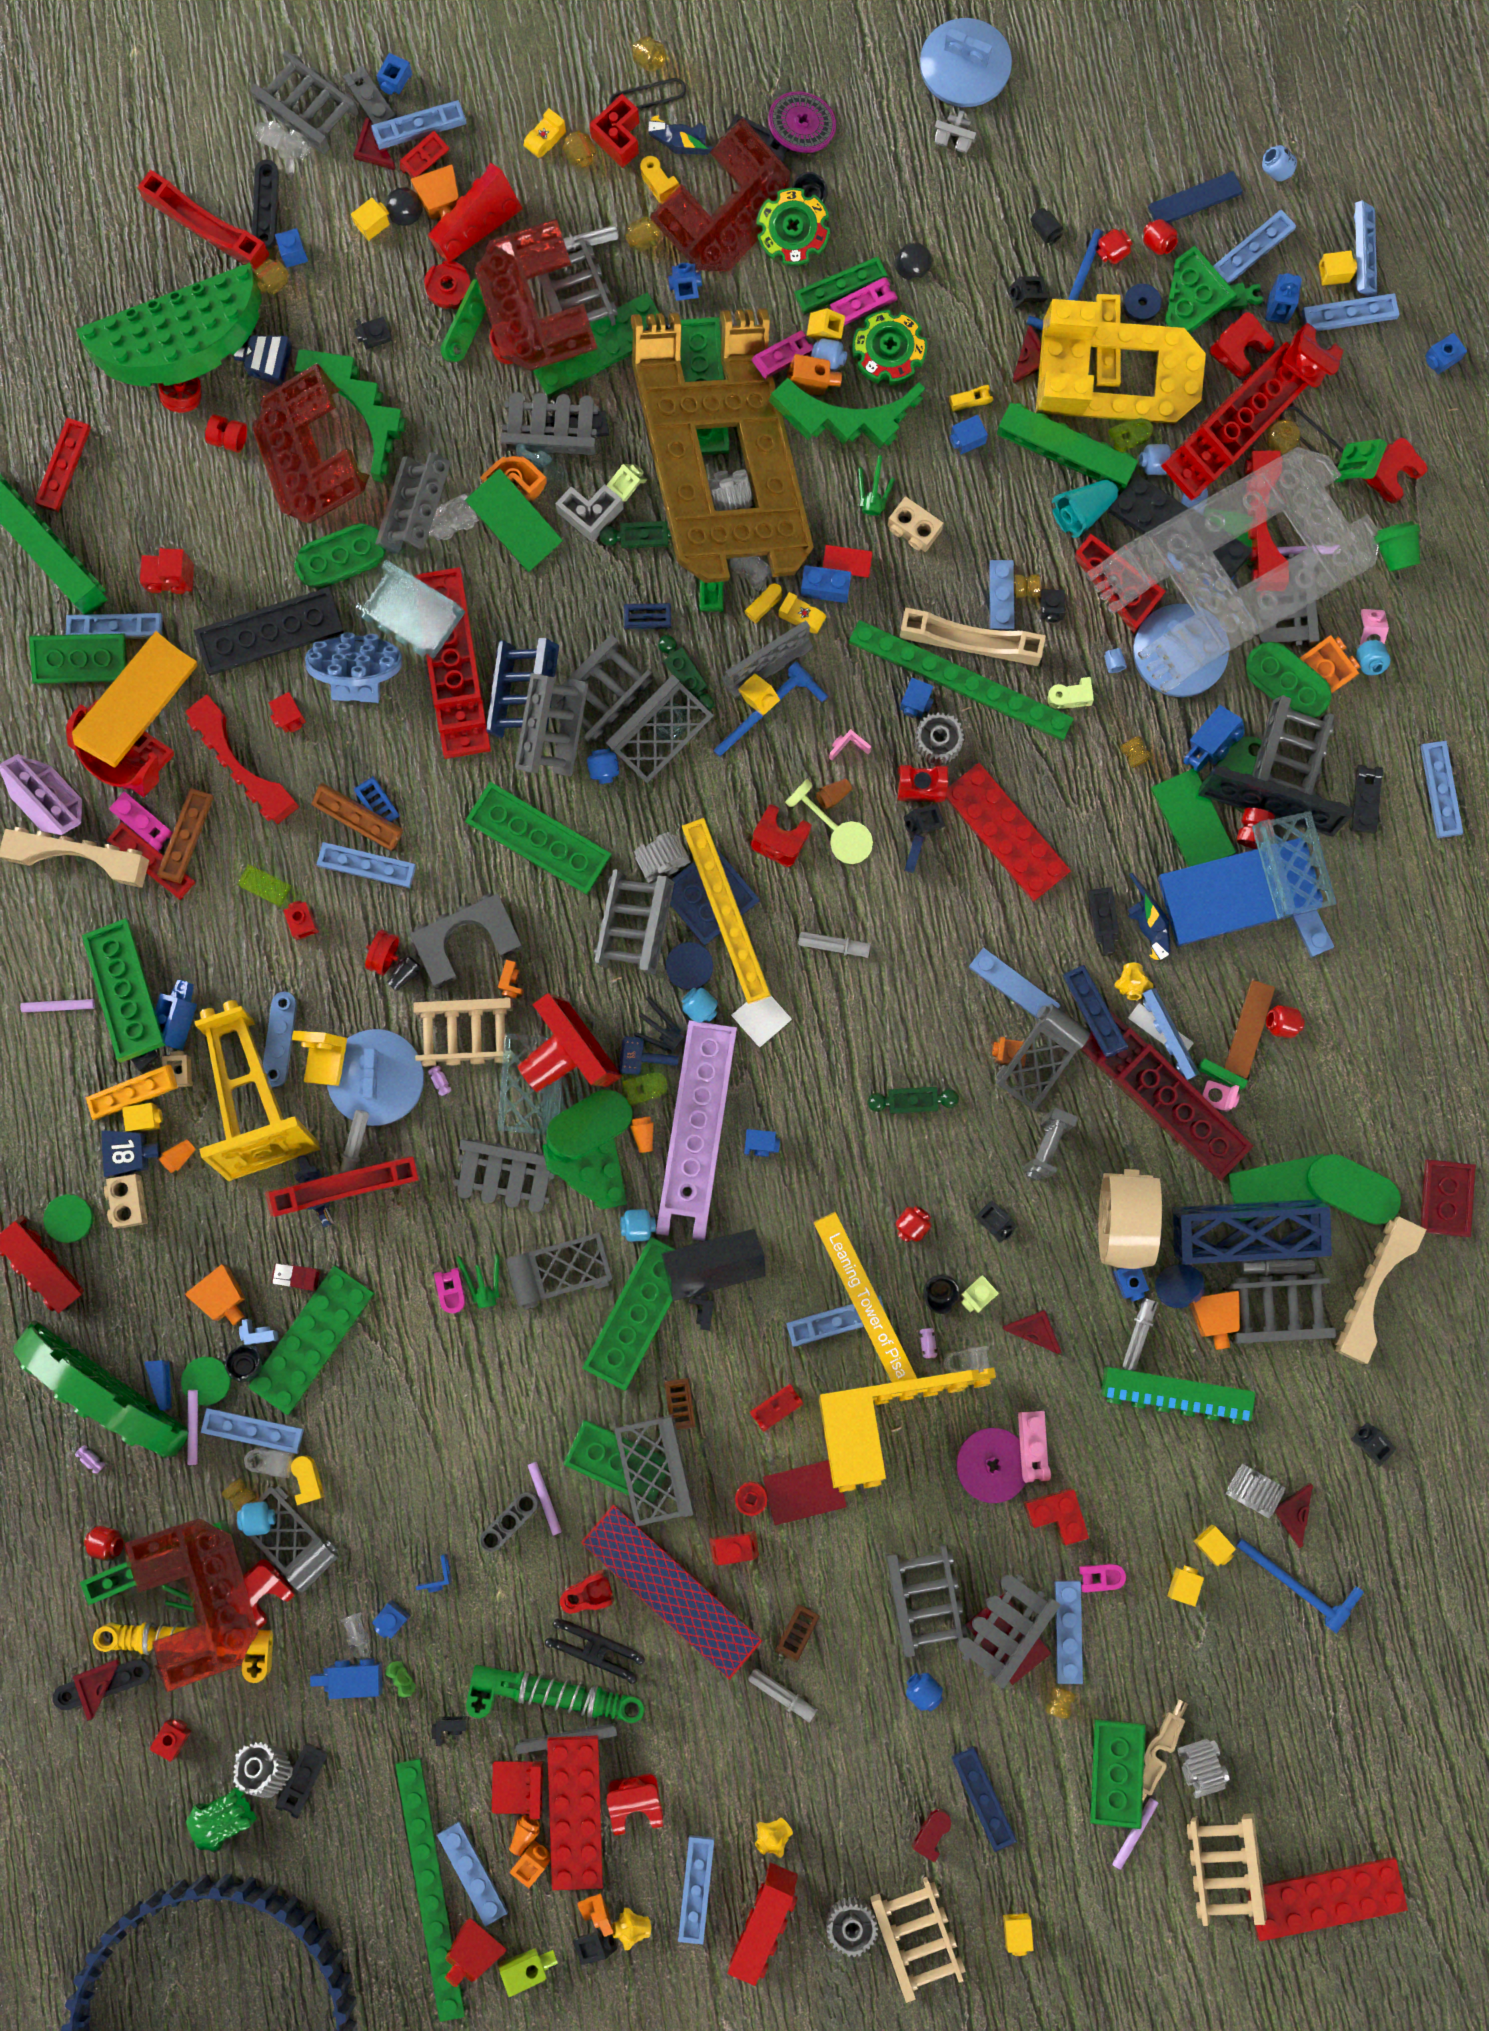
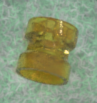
[1014,574,1040,598]
[1119,736,1152,769]
[221,1477,256,1513]
[1045,1687,1076,1720]

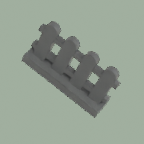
[501,392,598,455]
[1256,549,1319,648]
[454,1138,555,1212]
[958,1575,1060,1689]

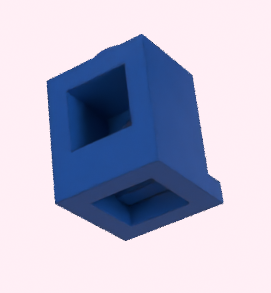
[377,53,413,95]
[744,1129,780,1157]
[1113,1268,1149,1301]

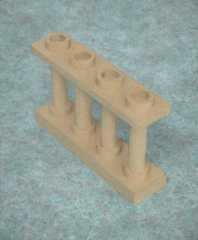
[414,998,514,1067]
[1187,1813,1267,1926]
[870,1877,966,2003]

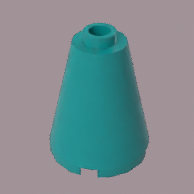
[1052,480,1118,538]

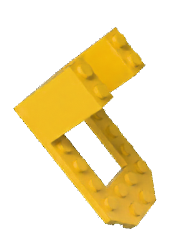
[1035,299,1206,424]
[819,1368,996,1493]

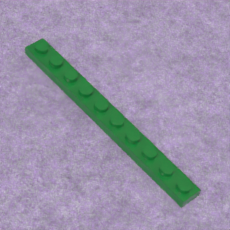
[849,620,1074,741]
[395,1758,466,2022]

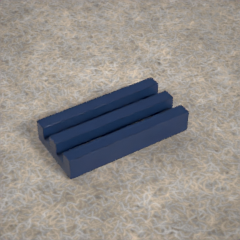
[624,603,671,629]

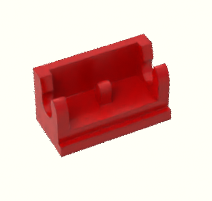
[400,131,450,179]
[823,545,873,578]
[749,1383,804,1432]

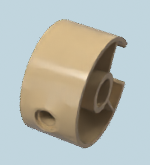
[1098,1169,1162,1269]

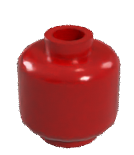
[1143,219,1178,255]
[1097,229,1133,265]
[1266,1005,1305,1038]
[895,1205,932,1243]
[84,1526,124,1561]

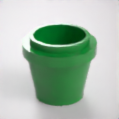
[1372,521,1421,572]

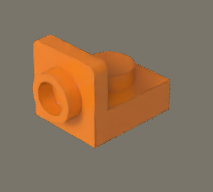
[498,960,524,999]
[992,1037,1026,1067]
[509,1840,551,1888]
[578,1894,614,1937]

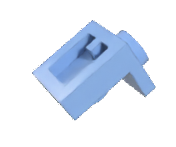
[239,1319,279,1345]

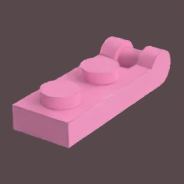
[1018,1411,1051,1483]

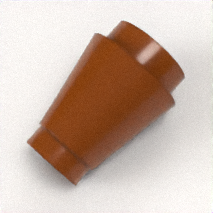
[816,778,852,809]

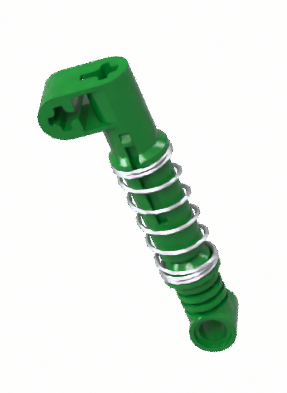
[466,1664,645,1723]

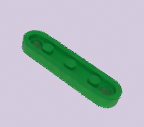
[441,277,494,363]

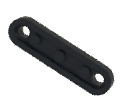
[252,159,279,250]
[53,1659,152,1710]

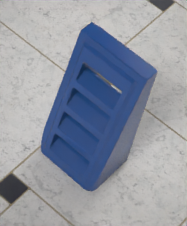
[353,776,400,822]
[144,1360,172,1410]

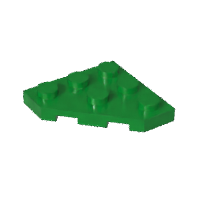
[1165,245,1237,334]
[543,1138,627,1210]

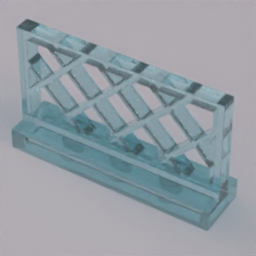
[1252,811,1337,919]
[497,1033,562,1135]

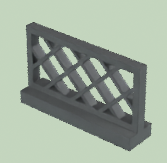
[722,620,813,699]
[606,675,714,784]
[614,1414,695,1526]

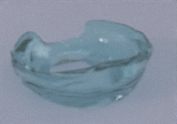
[515,444,553,469]
[652,701,687,740]

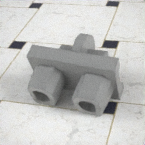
[935,110,977,154]

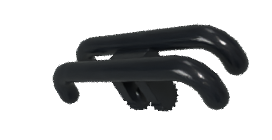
[544,1618,645,1684]

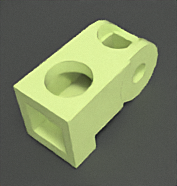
[1047,677,1094,709]

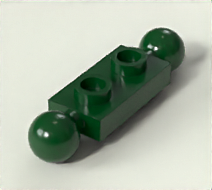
[600,521,672,549]
[658,635,714,712]
[867,1087,959,1114]

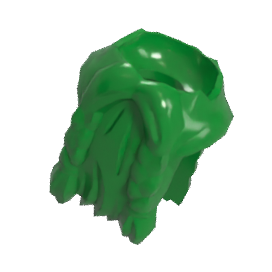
[186,1787,257,1853]

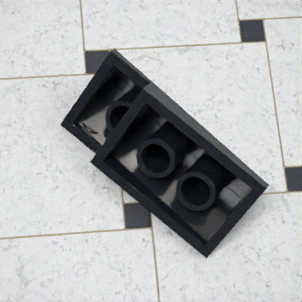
[661,1228,766,1301]

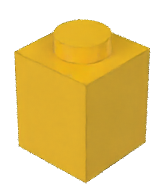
[351,197,390,241]
[1319,251,1357,286]
[806,308,845,341]
[738,673,780,716]
[122,1103,163,1133]
[1193,1525,1236,1566]
[1167,1565,1204,1606]
[1003,1913,1034,1956]

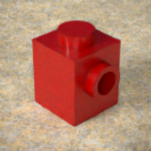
[268,692,306,733]
[283,901,319,940]
[149,1718,192,1762]

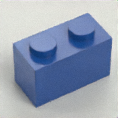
[801,565,851,603]

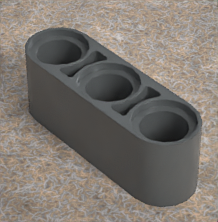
[480,1491,539,1552]

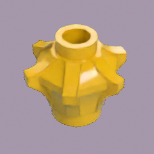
[1115,963,1153,1000]
[755,1817,793,1858]
[612,1908,651,1950]

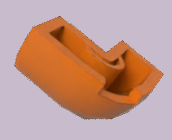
[480,456,547,502]

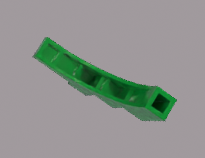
[295,349,407,483]
[768,378,926,449]

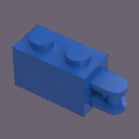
[1184,705,1245,772]

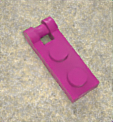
[830,277,898,326]
[752,331,813,379]
[109,791,173,852]

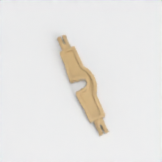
[1143,1699,1188,1802]

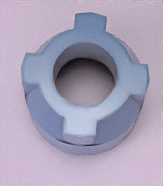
[1104,648,1127,673]

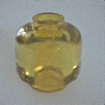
[632,36,667,72]
[562,130,597,169]
[625,216,661,252]
[254,259,289,295]
[1267,420,1301,455]

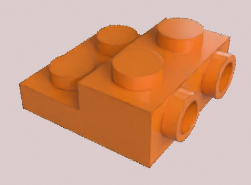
[1300,635,1361,693]

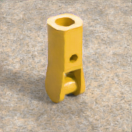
[949,385,994,412]
[745,583,782,624]

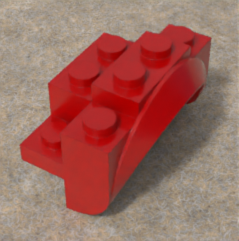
[66,699,174,797]

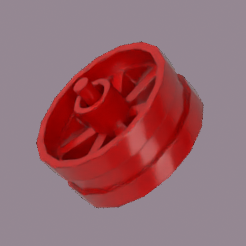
[158,377,202,413]
[365,929,399,976]

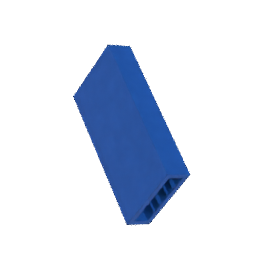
[1158,838,1323,947]

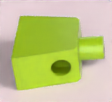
[497,1948,558,1997]

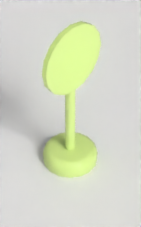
[785,778,873,864]

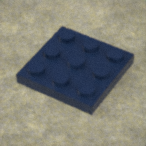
[670,847,760,946]

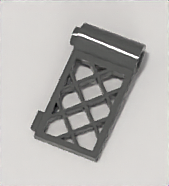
[995,1004,1090,1111]
[505,1232,612,1310]
[235,1486,339,1593]

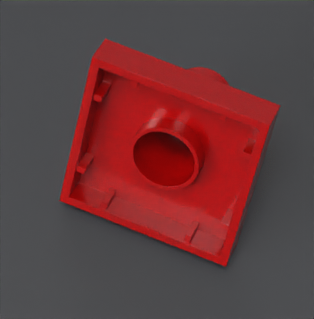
[517,993,623,1093]

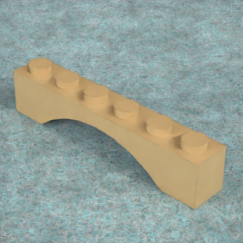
[899,607,1046,666]
[0,827,149,888]
[1334,1217,1427,1364]

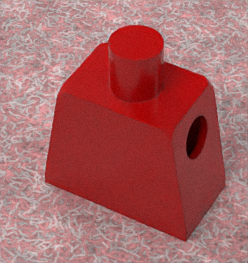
[709,1531,759,1565]
[445,1918,507,1987]

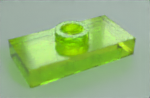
[237,864,292,908]

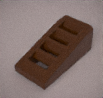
[664,1378,696,1430]
[775,1604,820,1663]

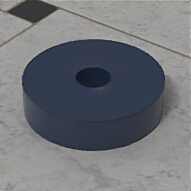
[1123,284,1161,323]
[904,834,924,873]

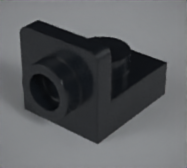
[1009,276,1049,308]
[354,316,392,350]
[1040,589,1066,623]
[904,804,946,839]
[130,1050,158,1074]
[975,1200,1017,1243]
[689,1294,714,1331]
[1351,1423,1396,1467]
[431,1716,469,1746]
[573,1929,617,1965]

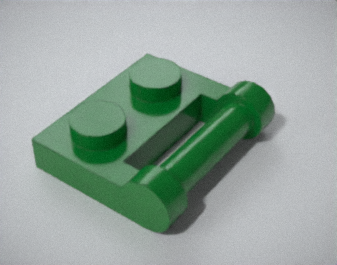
[1331,439,1387,483]

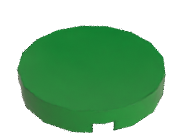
[43,1194,94,1243]
[181,1356,232,1406]

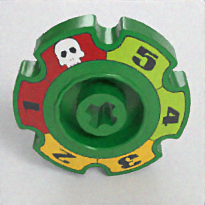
[757,188,830,266]
[852,310,927,386]

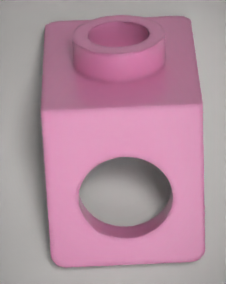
[1359,609,1389,646]
[829,729,871,760]
[1202,1080,1240,1112]

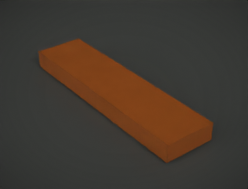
[311,783,404,851]
[157,788,214,884]
[1224,980,1275,1079]

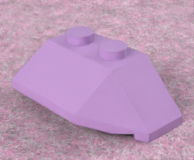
[0,754,82,835]

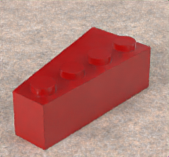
[428,163,523,262]
[1075,534,1166,633]
[0,1214,84,1314]

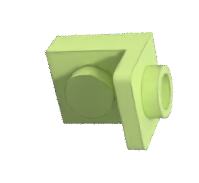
[606,464,647,501]
[960,1275,999,1313]

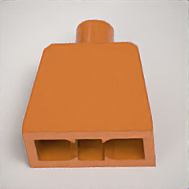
[411,165,459,220]
[786,354,842,395]
[185,1264,245,1326]
[1189,1291,1240,1350]

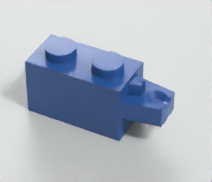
[1265,273,1302,324]
[155,980,197,1050]
[310,1658,383,1699]

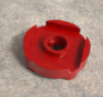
[424,261,471,309]

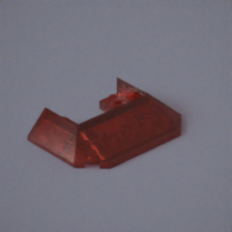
[649,118,790,272]
[474,218,598,371]
[252,364,370,524]
[124,1518,258,1692]

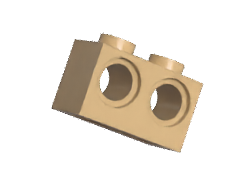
[888,496,943,553]
[104,1174,148,1229]

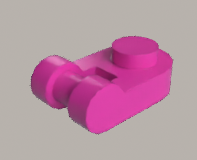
[434,1268,466,1313]
[1079,1563,1126,1592]

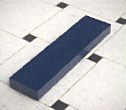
[1148,171,1243,223]
[1063,965,1128,1059]
[951,1746,1017,1852]

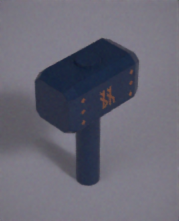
[619,1036,679,1076]

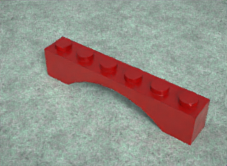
[137,169,269,272]
[1244,451,1289,592]
[185,694,299,824]
[265,1156,419,1217]

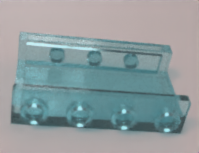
[355,560,465,659]

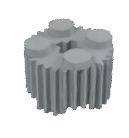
[708,470,753,511]
[914,713,964,766]
[634,832,691,884]
[1226,1464,1285,1519]
[1177,1739,1230,1799]
[233,1742,293,1798]
[826,1897,878,1957]

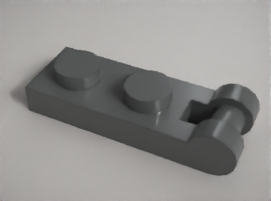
[342,65,396,125]

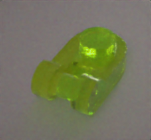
[1108,418,1153,452]
[622,1072,668,1105]

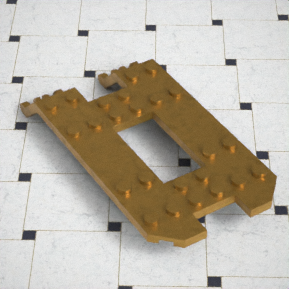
[631,308,814,583]

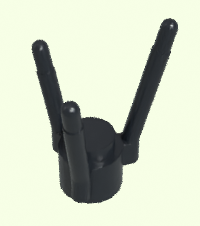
[634,996,684,1051]

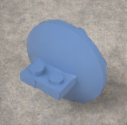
[920,18,1012,107]
[1133,604,1229,697]
[305,632,402,703]
[327,1029,424,1126]

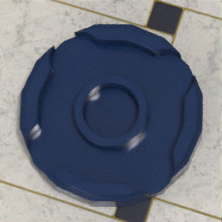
[666,942,714,991]
[1155,1264,1205,1308]

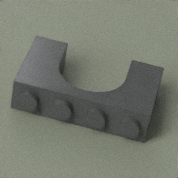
[410,893,524,989]

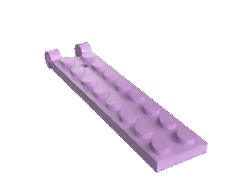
[656,1020,737,1241]

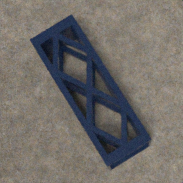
[1172,1199,1332,1264]

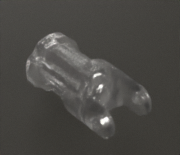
[340,1612,371,1659]

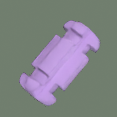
[428,1066,451,1096]
[919,1328,937,1359]
[75,1446,105,1474]

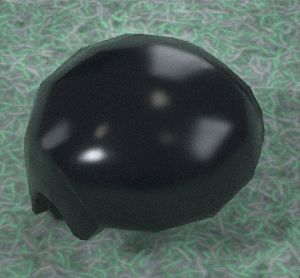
[792,172,828,204]
[386,187,422,226]
[895,243,932,280]
[923,1274,960,1314]
[225,1344,263,1382]

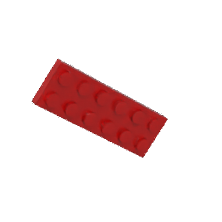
[946,763,1071,902]
[547,1735,603,1890]
[1247,1857,1408,1942]

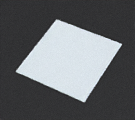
[731,996,792,1048]

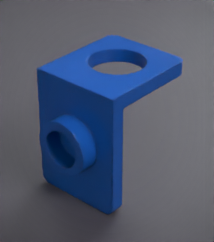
[416,1553,452,1593]

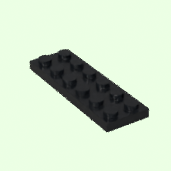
[1108,475,1253,588]
[194,587,344,676]
[1198,766,1353,837]

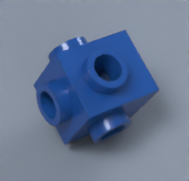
[668,263,702,301]

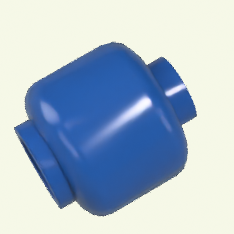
[587,748,620,784]
[906,1673,943,1711]

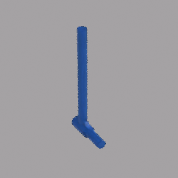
[1026,229,1103,330]
[713,661,829,757]
[1236,1538,1364,1634]

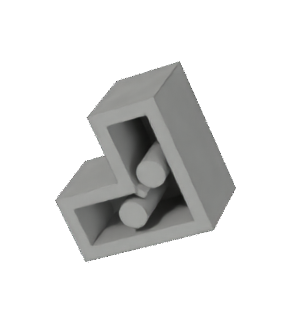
[555,484,624,543]

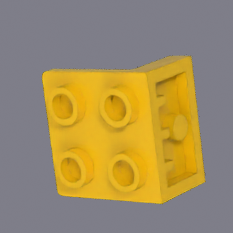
[292,1031,347,1086]

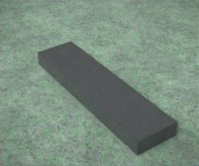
[516,1722,618,1754]

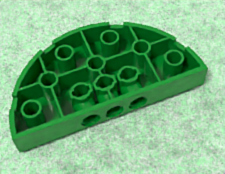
[76,263,262,387]
[13,1320,189,1458]

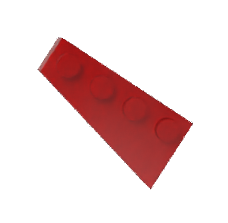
[727,1862,798,1986]

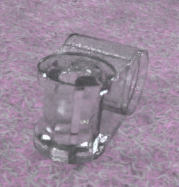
[943,1346,992,1373]
[244,1448,295,1478]

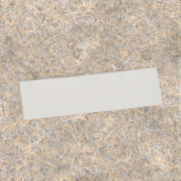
[1128,1003,1193,1050]

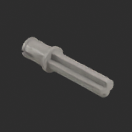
[549,225,618,257]
[798,932,871,958]
[339,1110,369,1173]
[1240,1259,1315,1276]
[1123,1298,1158,1371]
[748,1669,818,1723]

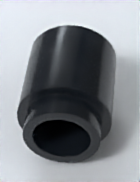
[1030,208,1063,244]

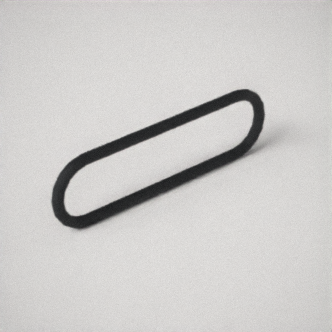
[609,78,686,109]
[1280,406,1344,467]

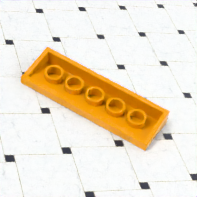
[72,631,197,768]

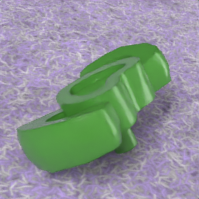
[385,1661,416,1697]

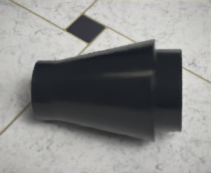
[387,955,421,991]

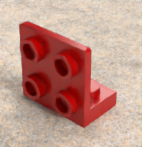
[492,1761,543,1819]

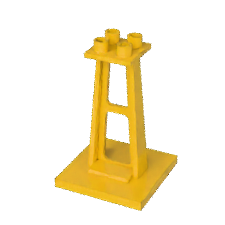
[195,1000,321,1181]

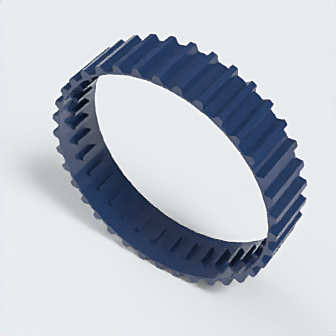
[61,1874,357,2031]

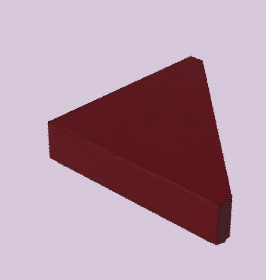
[353,117,396,170]
[1012,325,1041,383]
[1002,1310,1062,1354]
[1274,1483,1313,1548]
[73,1658,120,1721]

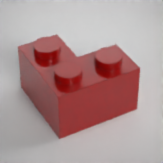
[589,94,640,168]
[140,548,194,594]
[1024,1488,1089,1546]

